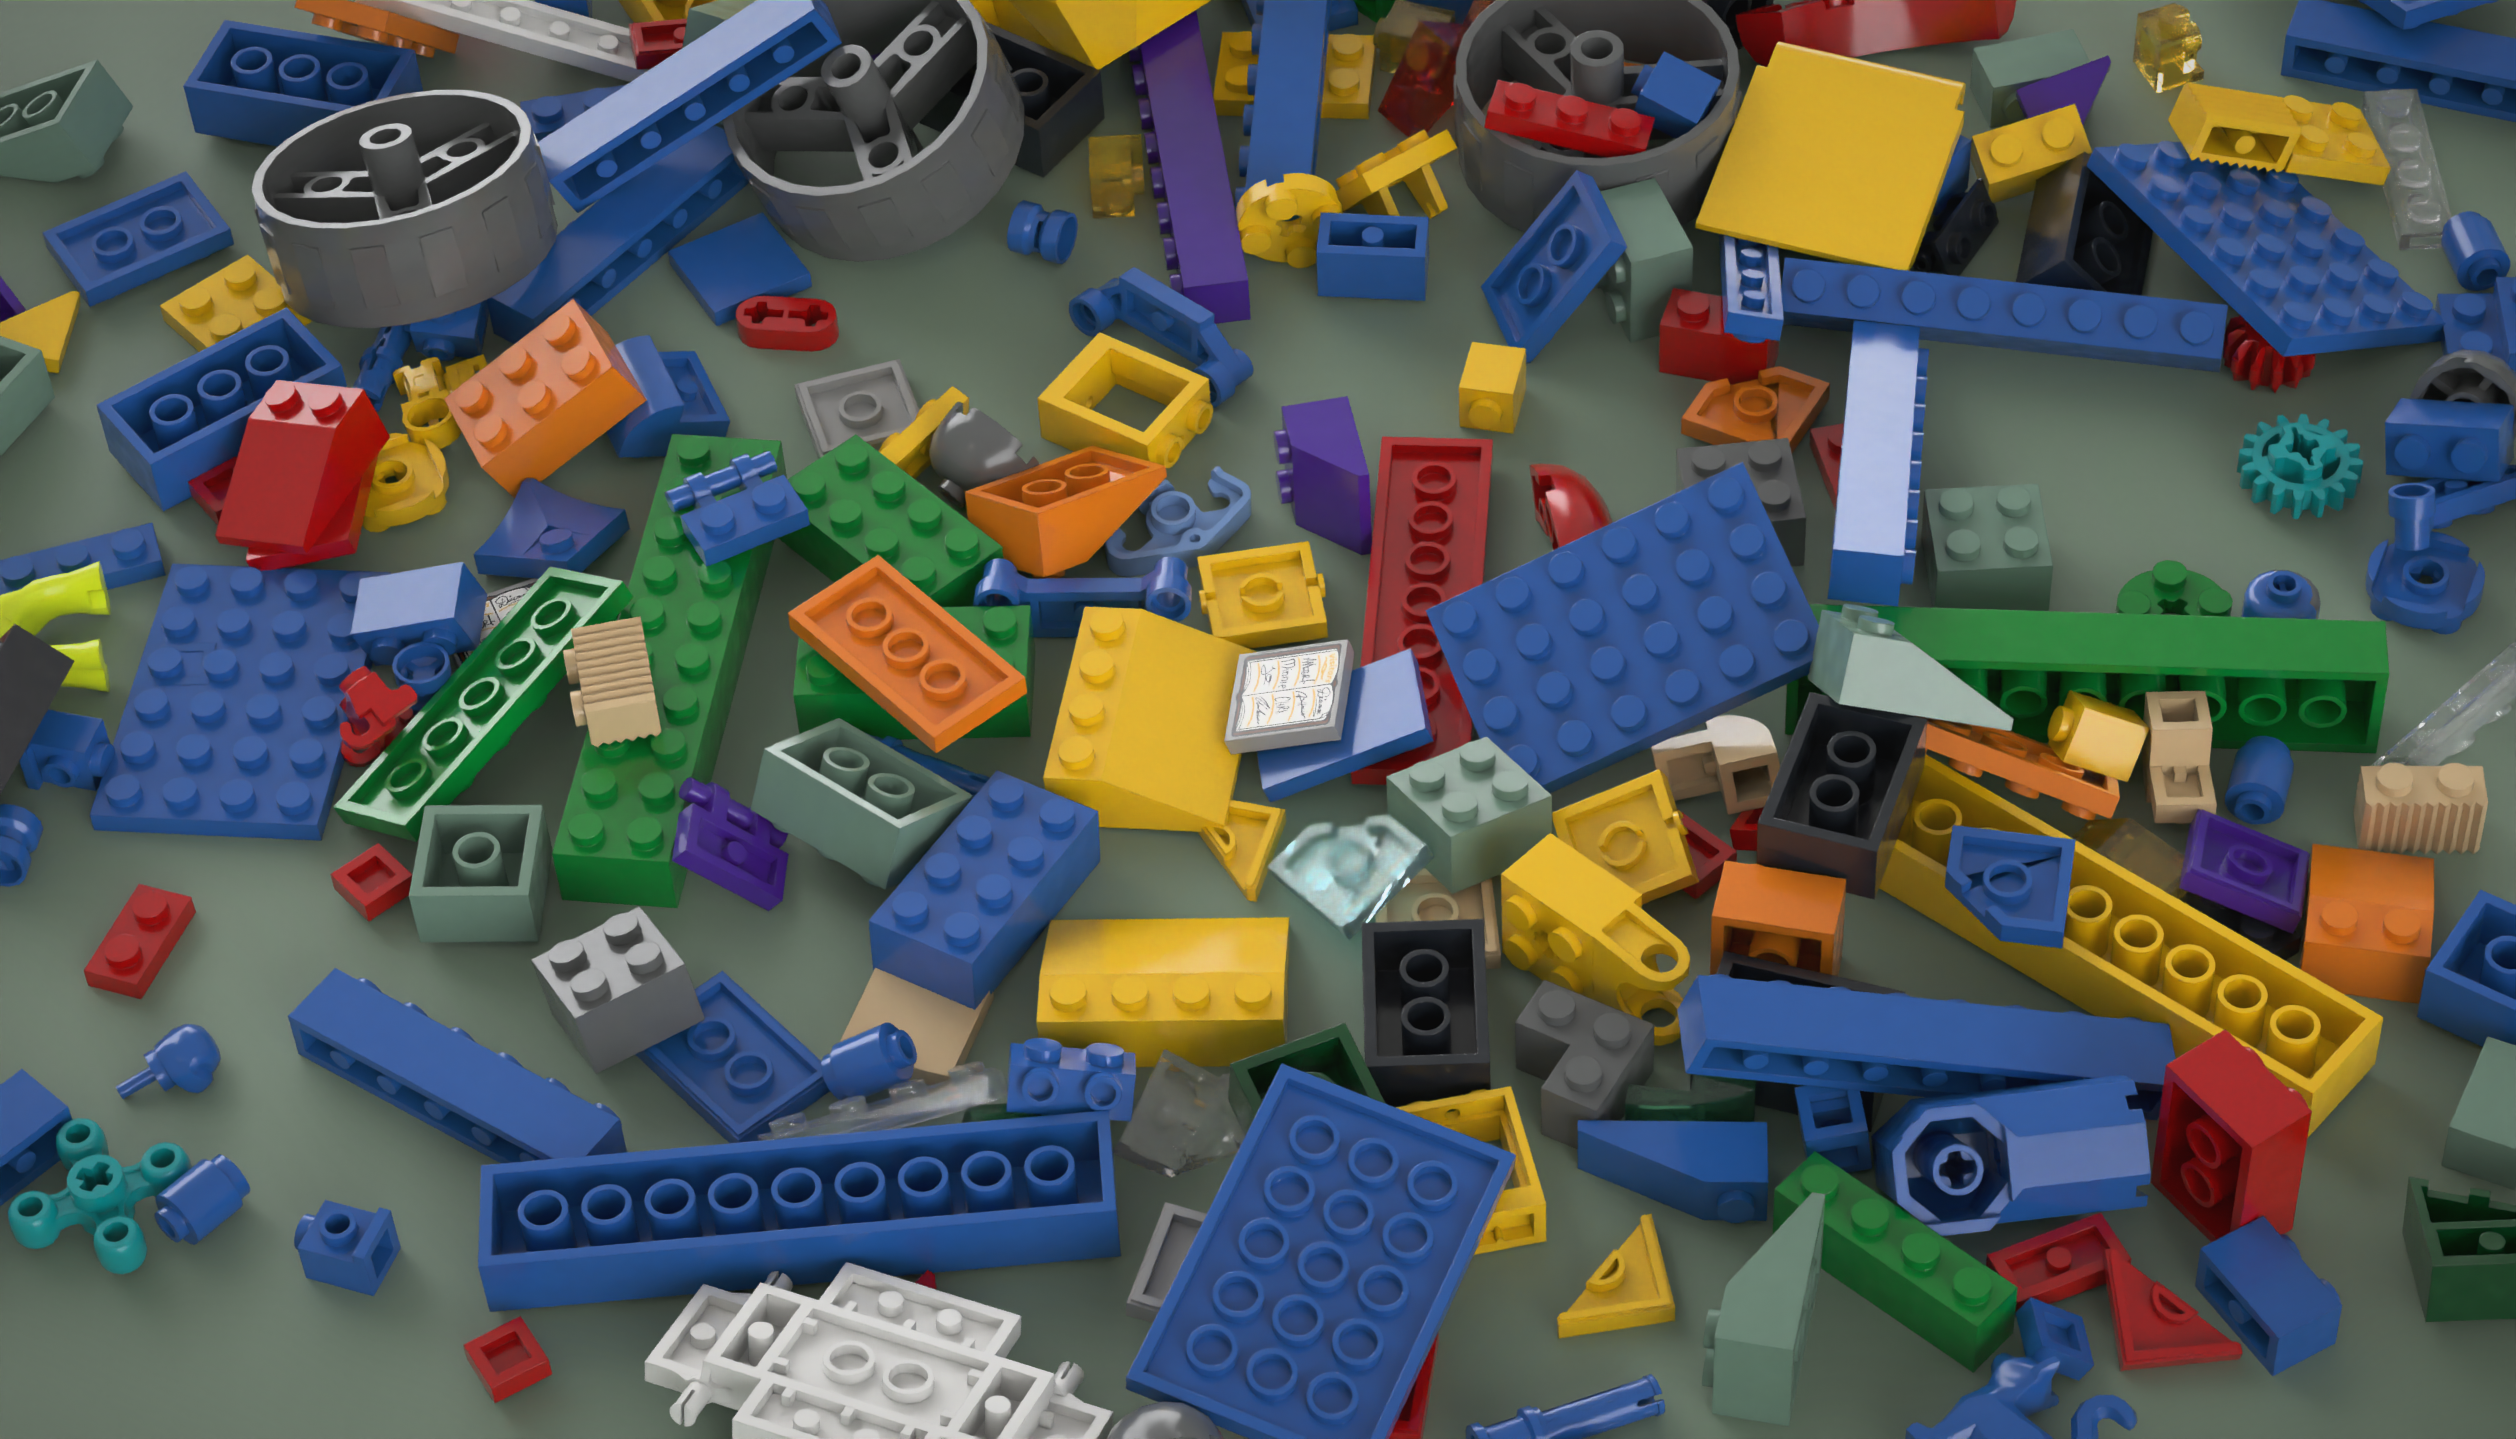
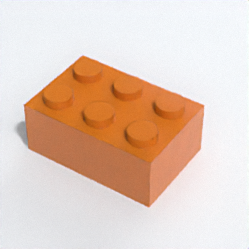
[444,299,647,498]

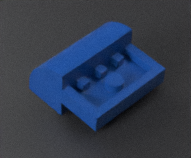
[606,335,730,458]

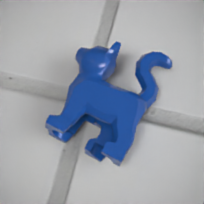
[1905,1353,2138,1439]

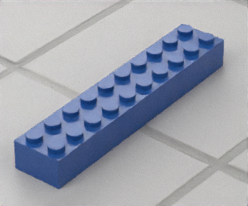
[478,1110,1121,1312]

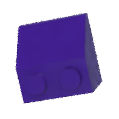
[1273,396,1372,555]

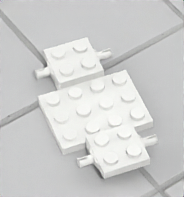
[645,1262,1114,1439]

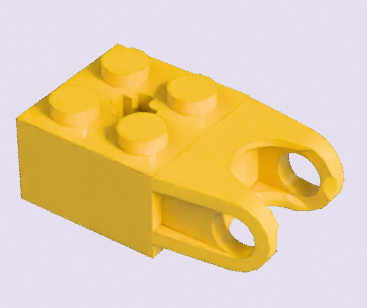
[1501,833,1690,1046]

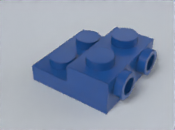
[2435,277,2516,372]
[1006,1038,1136,1122]

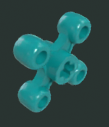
[8,1118,192,1274]

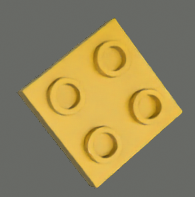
[1335,129,1457,219]

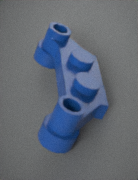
[1069,267,1253,408]
[2388,465,2516,551]
[973,557,1192,637]

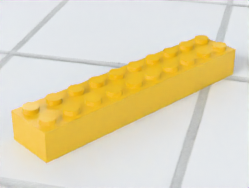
[1879,754,2383,1139]

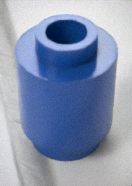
[2441,211,2511,291]
[2225,736,2294,824]
[821,1023,917,1101]
[154,1154,250,1245]

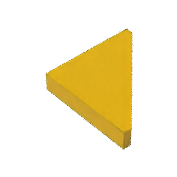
[0,291,80,374]
[1198,800,1286,902]
[1557,1214,1675,1339]

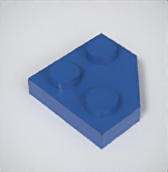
[1945,825,2076,948]

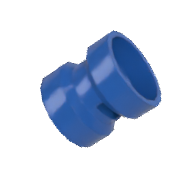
[1007,200,1078,264]
[392,642,452,716]
[0,804,43,887]

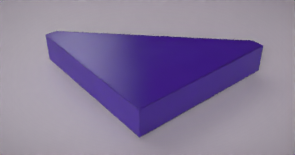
[2016,55,2111,127]

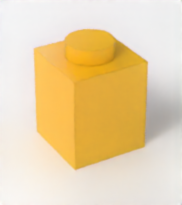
[1459,342,1526,434]
[2048,690,2150,782]

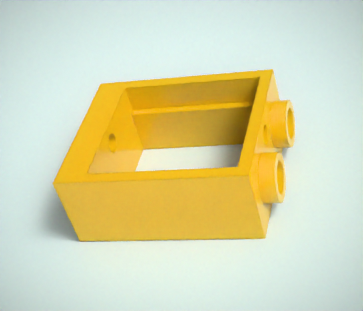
[1037,332,1213,468]
[1396,1086,1546,1255]

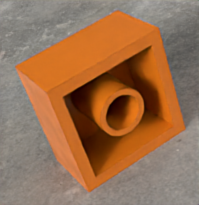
[1710,861,1847,976]

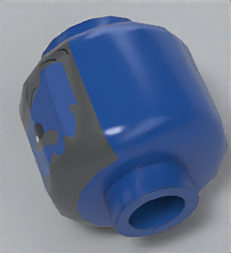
[2241,570,2321,619]

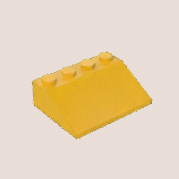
[1043,607,1257,832]
[1037,917,1290,1067]

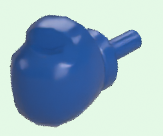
[115,1024,221,1099]

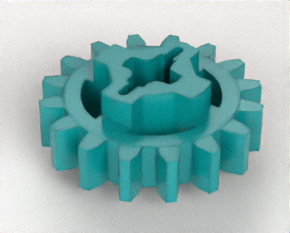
[2237,414,2363,519]

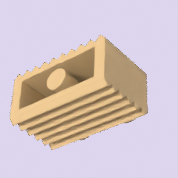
[563,616,661,747]
[2353,763,2488,854]

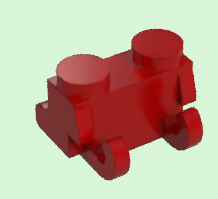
[339,666,417,767]

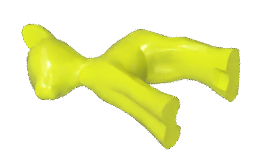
[0,561,111,692]

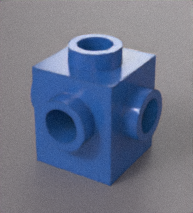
[404,300,489,361]

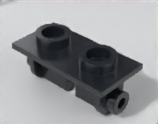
[1913,178,1999,276]

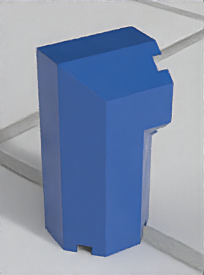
[1871,1075,2151,1236]

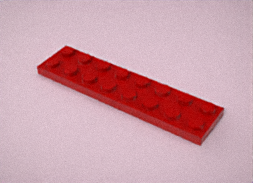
[1351,436,1493,785]

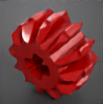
[2222,316,2316,394]

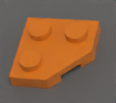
[1681,366,1830,453]

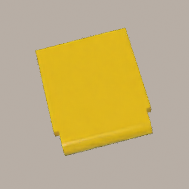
[1695,41,1966,271]

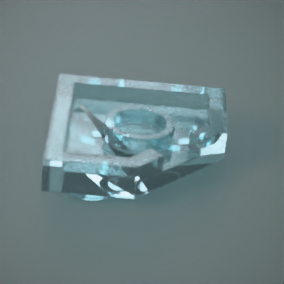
[1267,814,1434,940]

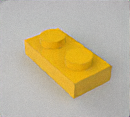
[879,386,969,479]

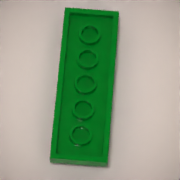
[333,566,634,842]

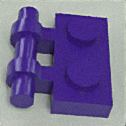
[672,777,789,911]

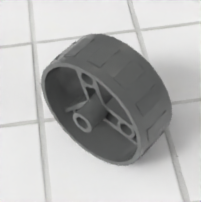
[723,0,1024,262]
[1454,0,1742,232]
[251,90,558,328]

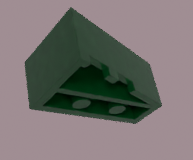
[2402,1177,2516,1322]

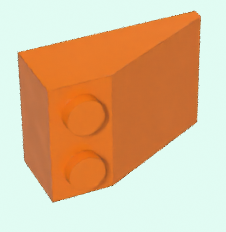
[965,445,1167,579]
[2300,844,2434,1004]

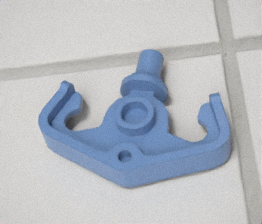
[1103,466,1251,577]

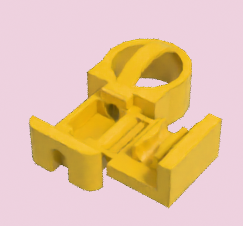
[393,354,488,449]

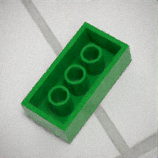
[778,434,1004,607]
[793,605,1036,740]

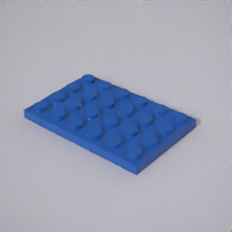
[2086,141,2446,357]
[1426,462,1819,793]
[90,563,391,841]
[1126,1063,1516,1439]

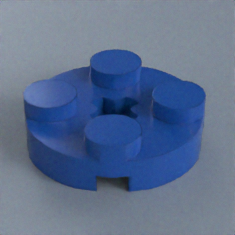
[2365,531,2485,635]

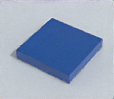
[668,212,812,326]

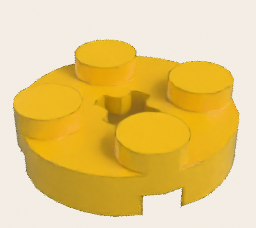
[1236,173,1343,268]
[362,433,449,532]

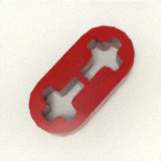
[736,296,839,352]

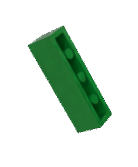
[1772,1151,2018,1373]

